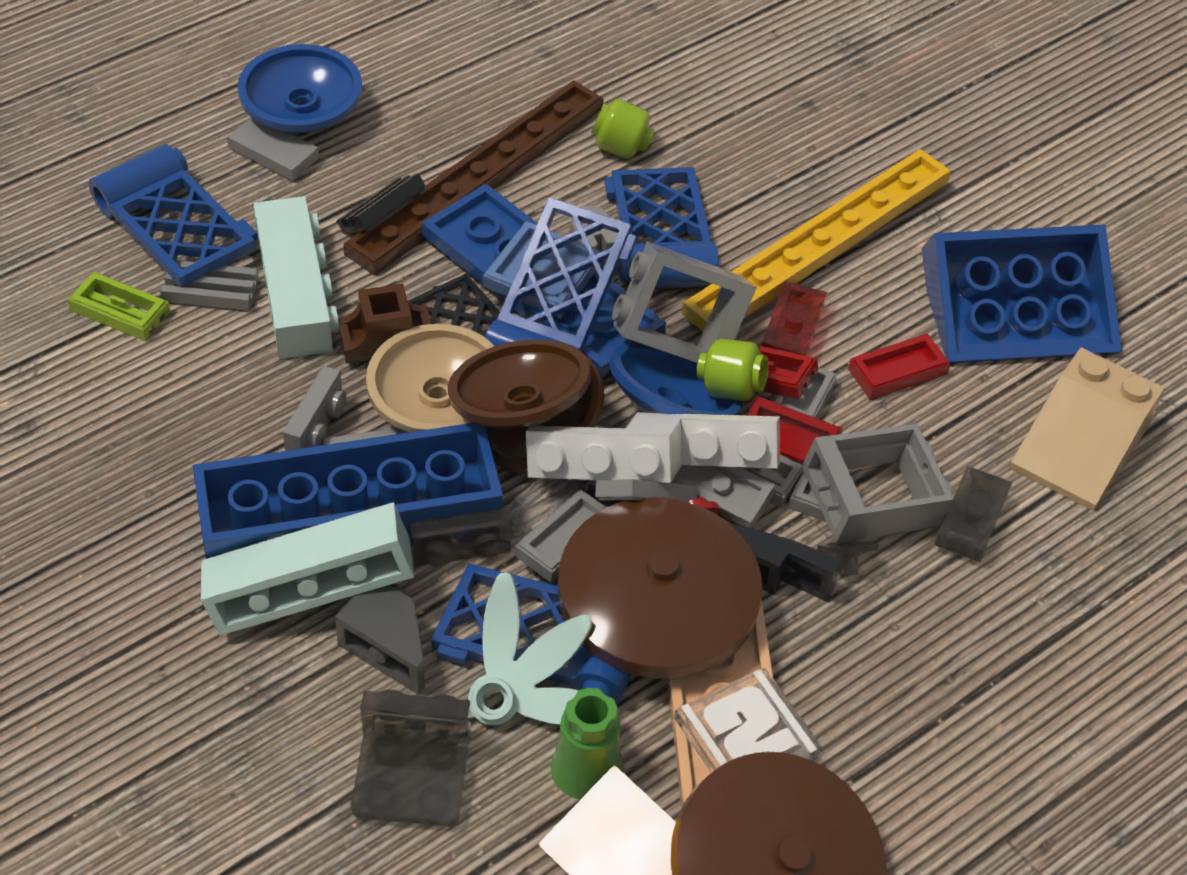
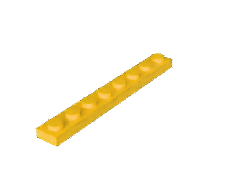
[682,149,951,331]

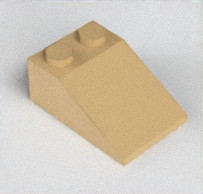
[1009,347,1165,511]

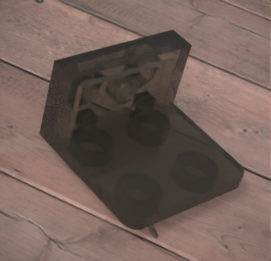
[351,690,471,827]

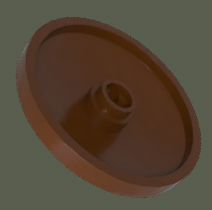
[558,497,762,679]
[670,752,887,875]

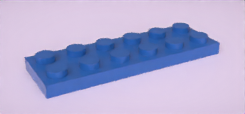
[422,184,666,378]

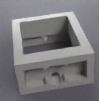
[612,241,757,363]
[802,423,954,543]

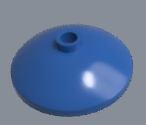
[238,44,362,133]
[609,343,742,415]

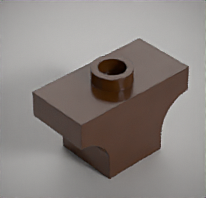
[338,283,431,363]

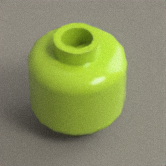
[591,99,655,160]
[697,338,768,401]

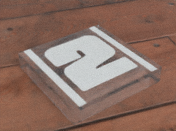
[674,667,822,773]

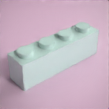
[253,196,339,359]
[201,502,414,636]

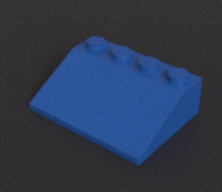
[922,224,1122,363]

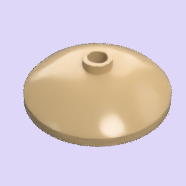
[366,324,494,432]

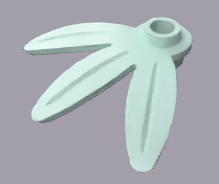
[468,572,592,726]

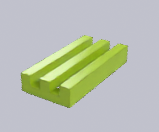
[68,271,170,341]

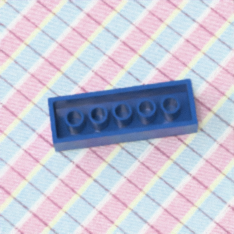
[193,423,503,559]

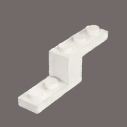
[526,412,780,483]

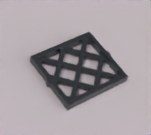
[408,274,500,337]

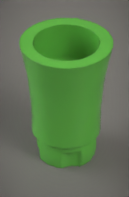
[550,688,624,800]

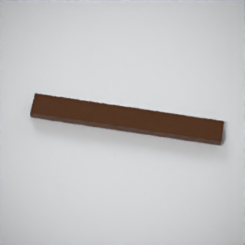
[343,80,604,276]

